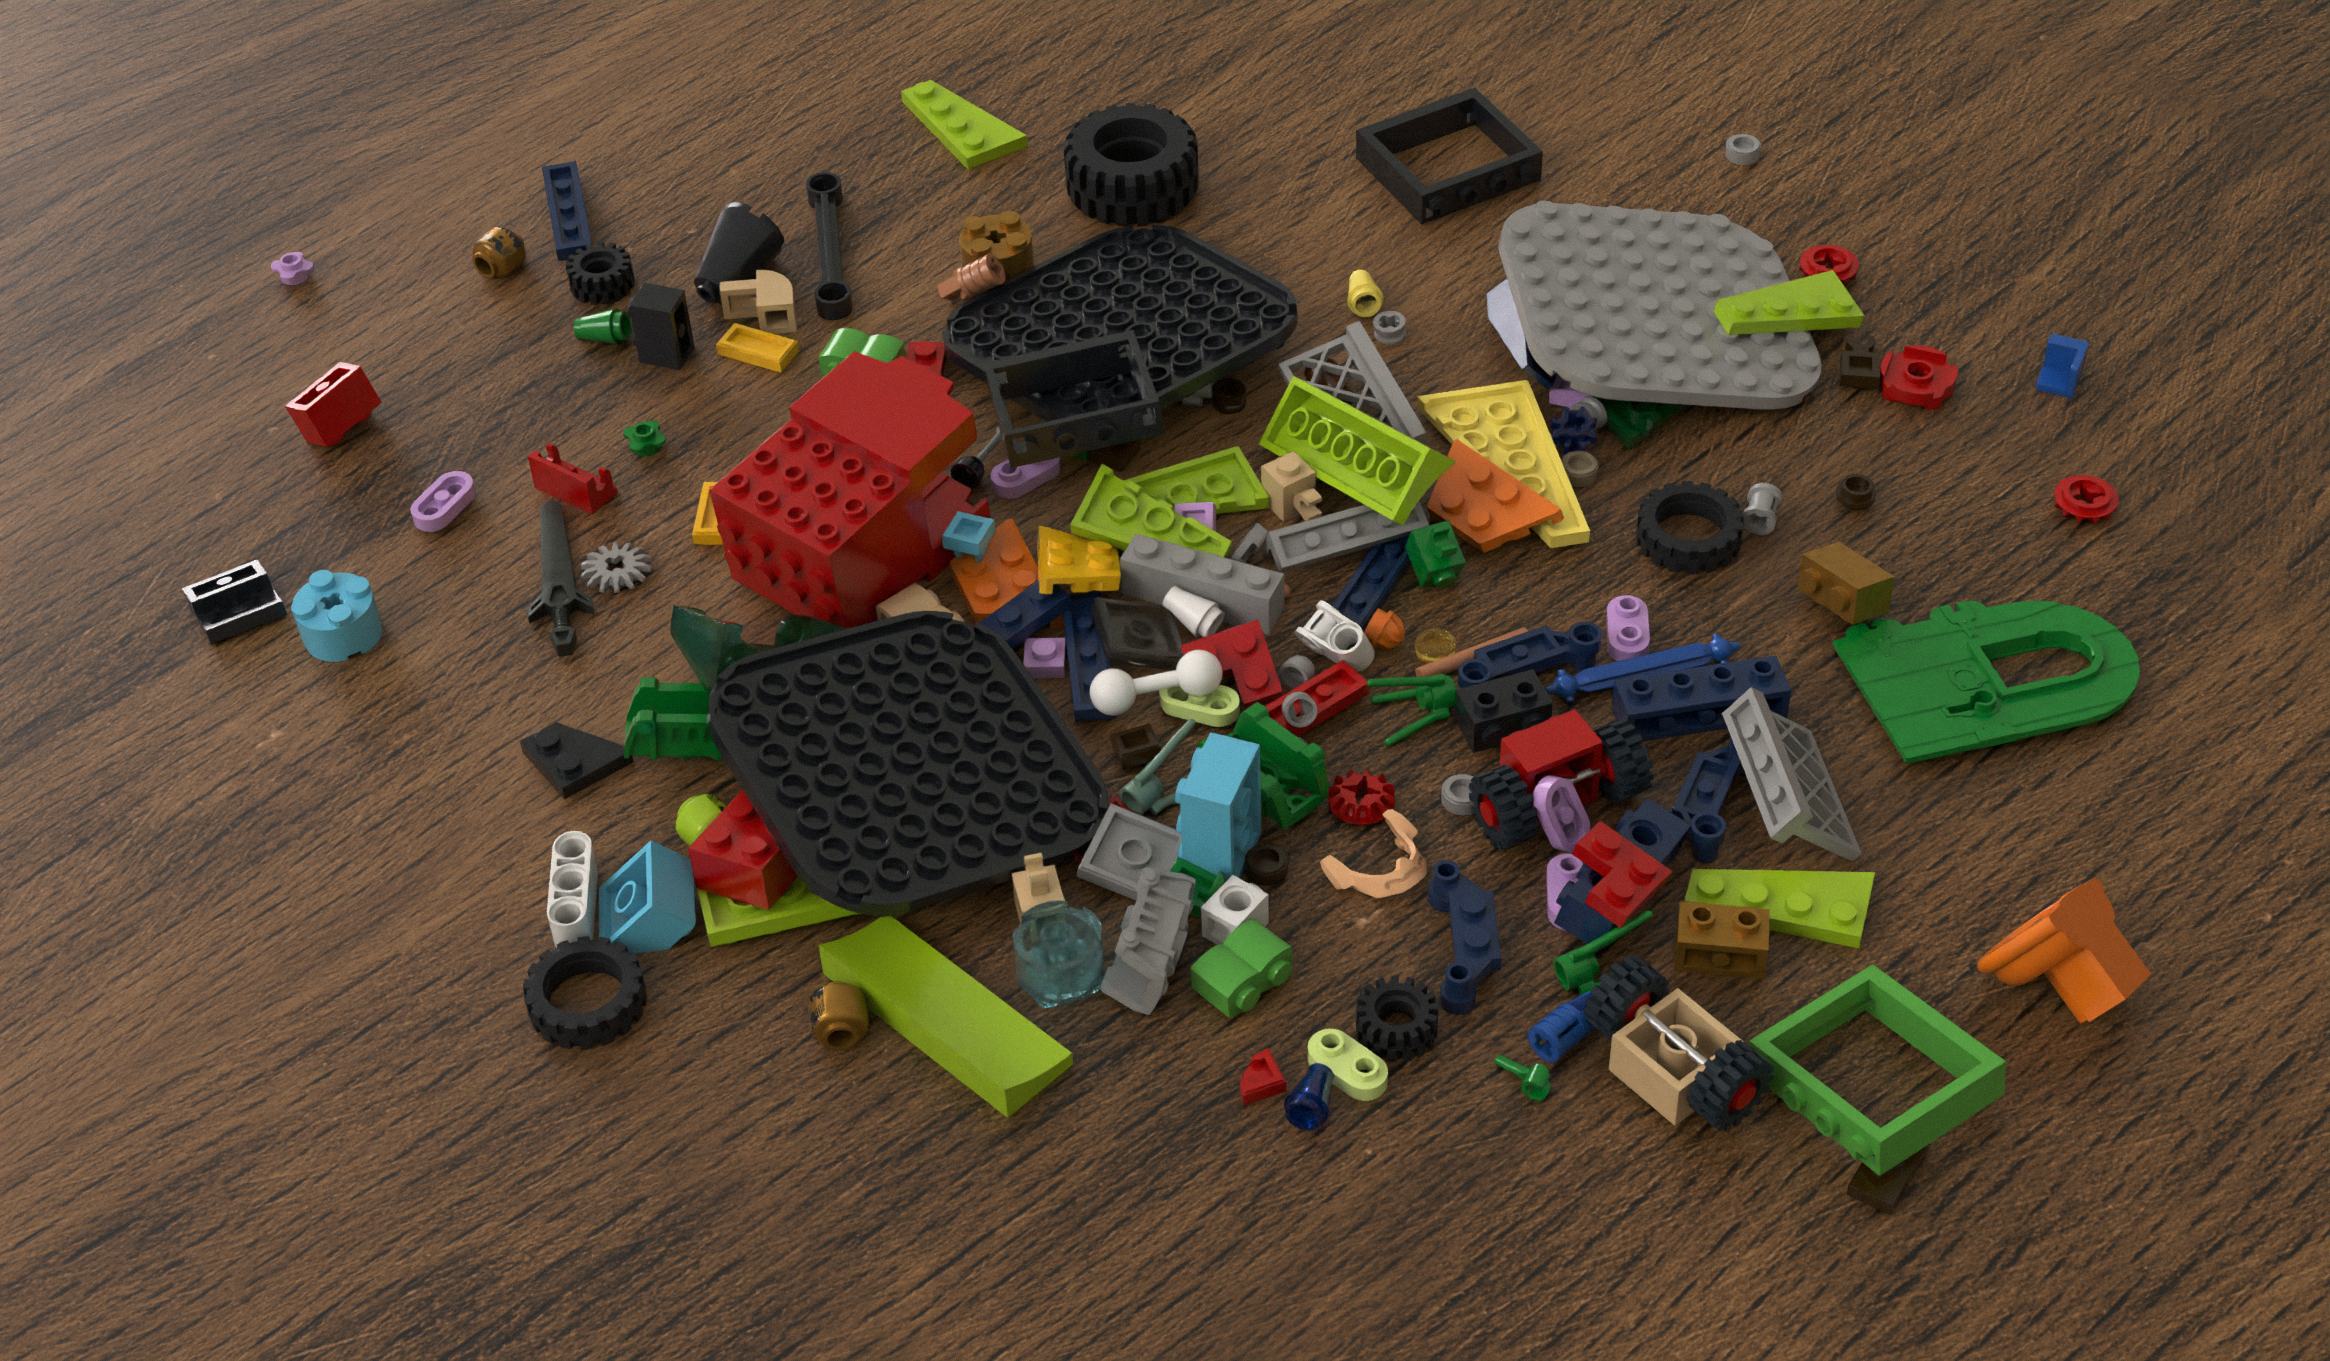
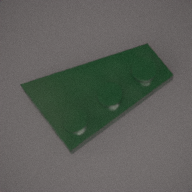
[1589,395,1686,450]

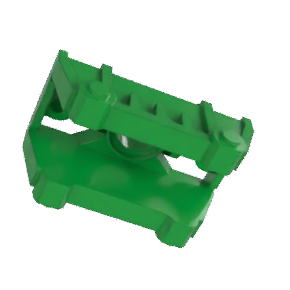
[624,677,722,761]
[1197,702,1329,830]

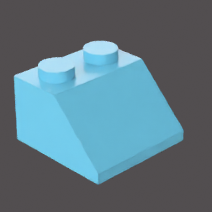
[599,840,696,954]

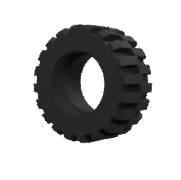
[1064,103,1199,227]

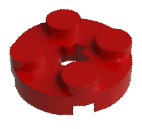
[1879,345,1958,410]

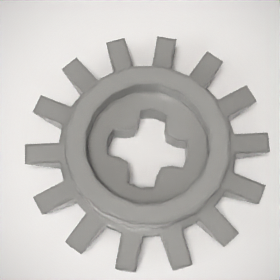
[581,542,652,593]

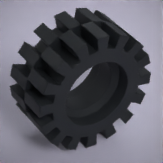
[566,242,635,305]
[1356,976,1439,1062]

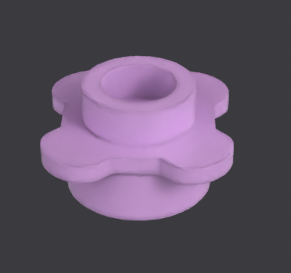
[271,252,314,285]

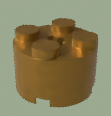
[959,211,1034,281]

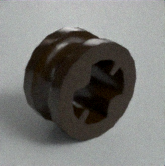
[1212,378,1246,414]

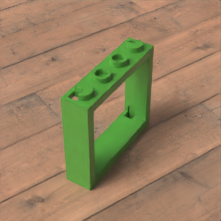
[1749,964,2006,1176]

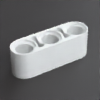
[547,831,598,948]

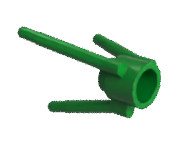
[1367,673,1457,746]
[1553,910,1653,995]

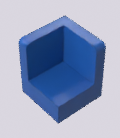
[2035,333,2089,399]

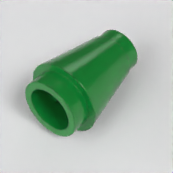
[574,308,632,345]

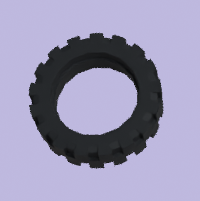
[1636,481,1744,574]
[523,936,647,1050]

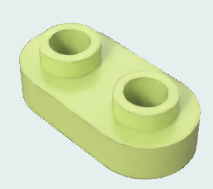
[1159,685,1240,727]
[1308,1029,1388,1101]

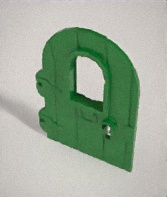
[1833,600,2140,764]

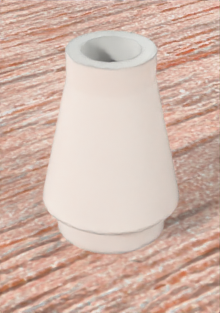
[1162,586,1225,637]

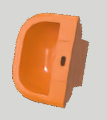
[1977,877,2151,1024]

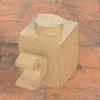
[1261,451,1322,522]
[1011,853,1068,941]

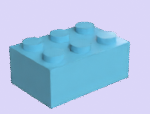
[1175,732,1262,881]

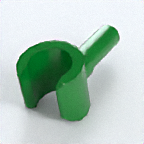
[1495,1054,1551,1101]

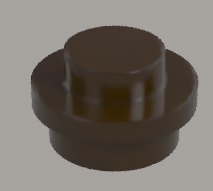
[1836,474,1876,510]

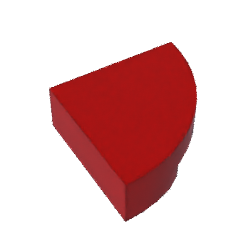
[1240,1048,1286,1105]

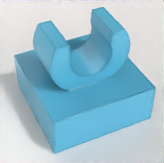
[942,511,996,562]

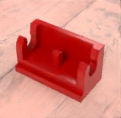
[528,443,618,515]

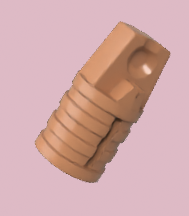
[937,253,1005,301]

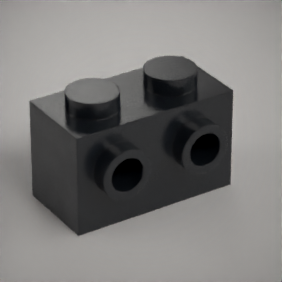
[627,283,695,370]
[1454,669,1553,753]

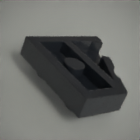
[520,722,634,800]

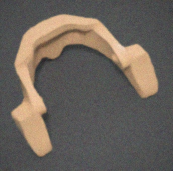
[1320,809,1427,899]

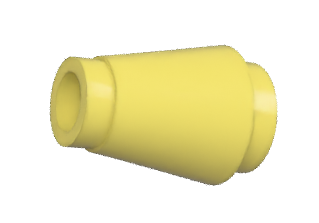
[1347,270,1384,317]

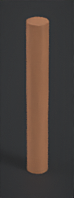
[1415,627,1528,677]

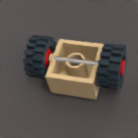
[1584,955,1774,1131]

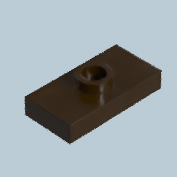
[1846,1119,1930,1215]

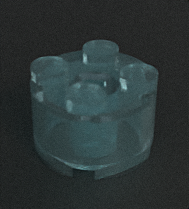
[1013,900,1105,1008]

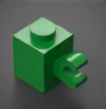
[1405,520,1466,589]

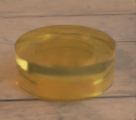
[1415,628,1456,665]

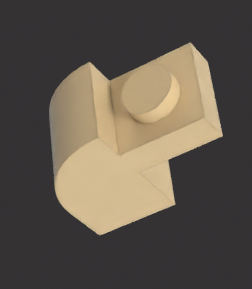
[720,270,797,334]

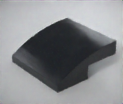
[182,560,287,644]

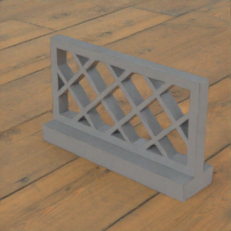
[1278,321,1427,445]
[1722,687,1862,862]

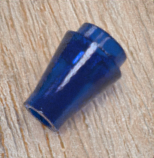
[1284,1063,1334,1131]

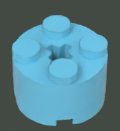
[291,570,383,662]

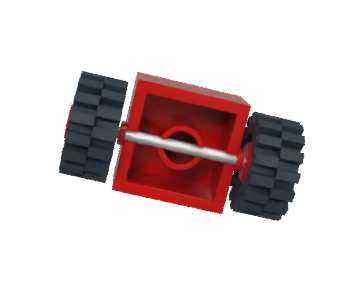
[1469,709,1654,850]

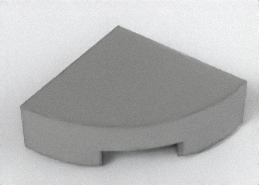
[1228,523,1268,563]

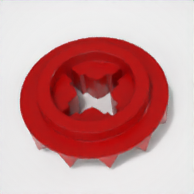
[1799,245,1859,286]
[2054,475,2119,524]
[1327,769,1395,825]

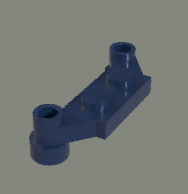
[1458,622,1602,689]
[1672,735,1746,863]
[1428,860,1502,1015]

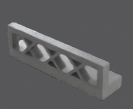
[1261,501,1429,573]

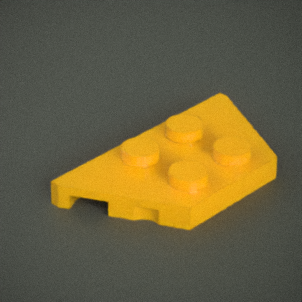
[1037,526,1121,594]

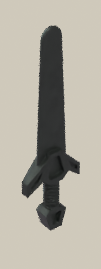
[527,501,594,657]

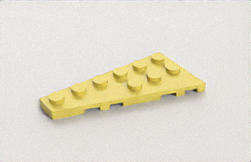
[1417,380,1590,548]

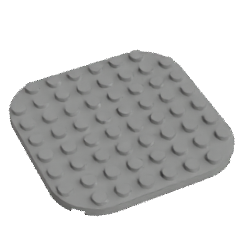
[1498,200,1822,410]

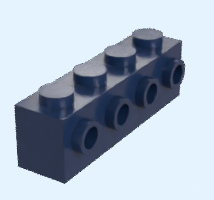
[1612,655,1791,742]

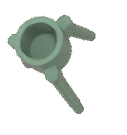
[1119,718,1195,816]

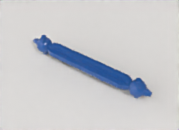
[1545,633,1740,703]

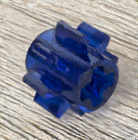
[1551,406,1597,455]

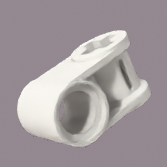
[1294,600,1375,672]

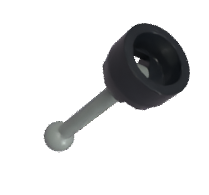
[951,426,1002,489]

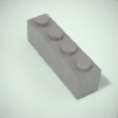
[1120,534,1285,635]

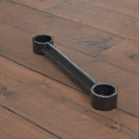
[806,172,853,320]

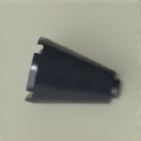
[694,202,785,303]

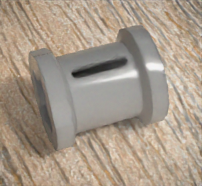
[1743,483,1783,535]

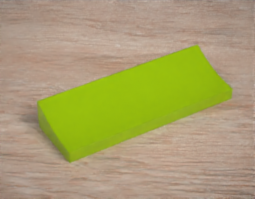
[1259,376,1456,526]
[819,915,1073,1118]

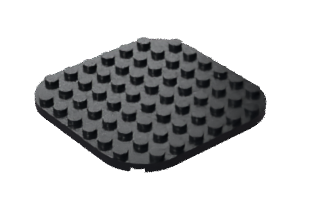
[942,225,1298,422]
[707,611,1108,917]

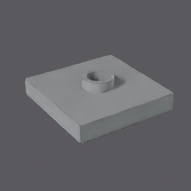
[1076,804,1182,901]

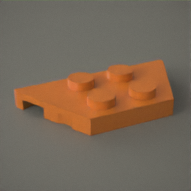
[1427,439,1564,553]
[949,518,1064,628]

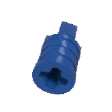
[1528,991,1595,1063]

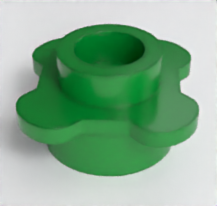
[623,421,666,456]

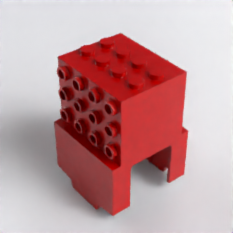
[709,351,991,634]

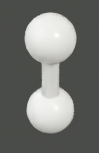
[1090,650,1222,716]

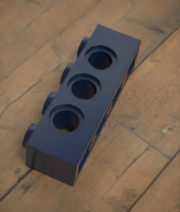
[1554,798,1691,951]

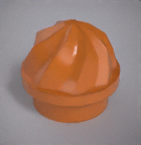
[1364,608,1405,649]

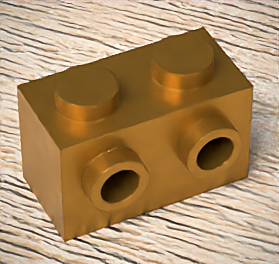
[1798,542,1895,625]
[1674,901,1770,979]

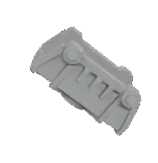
[1100,867,1196,1015]

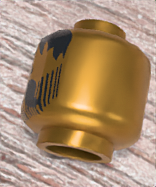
[472,226,526,279]
[808,981,869,1050]

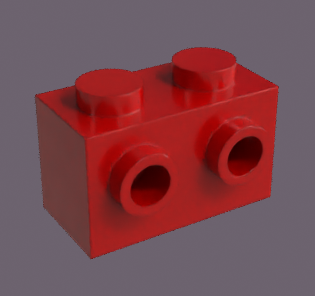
[285,362,382,447]

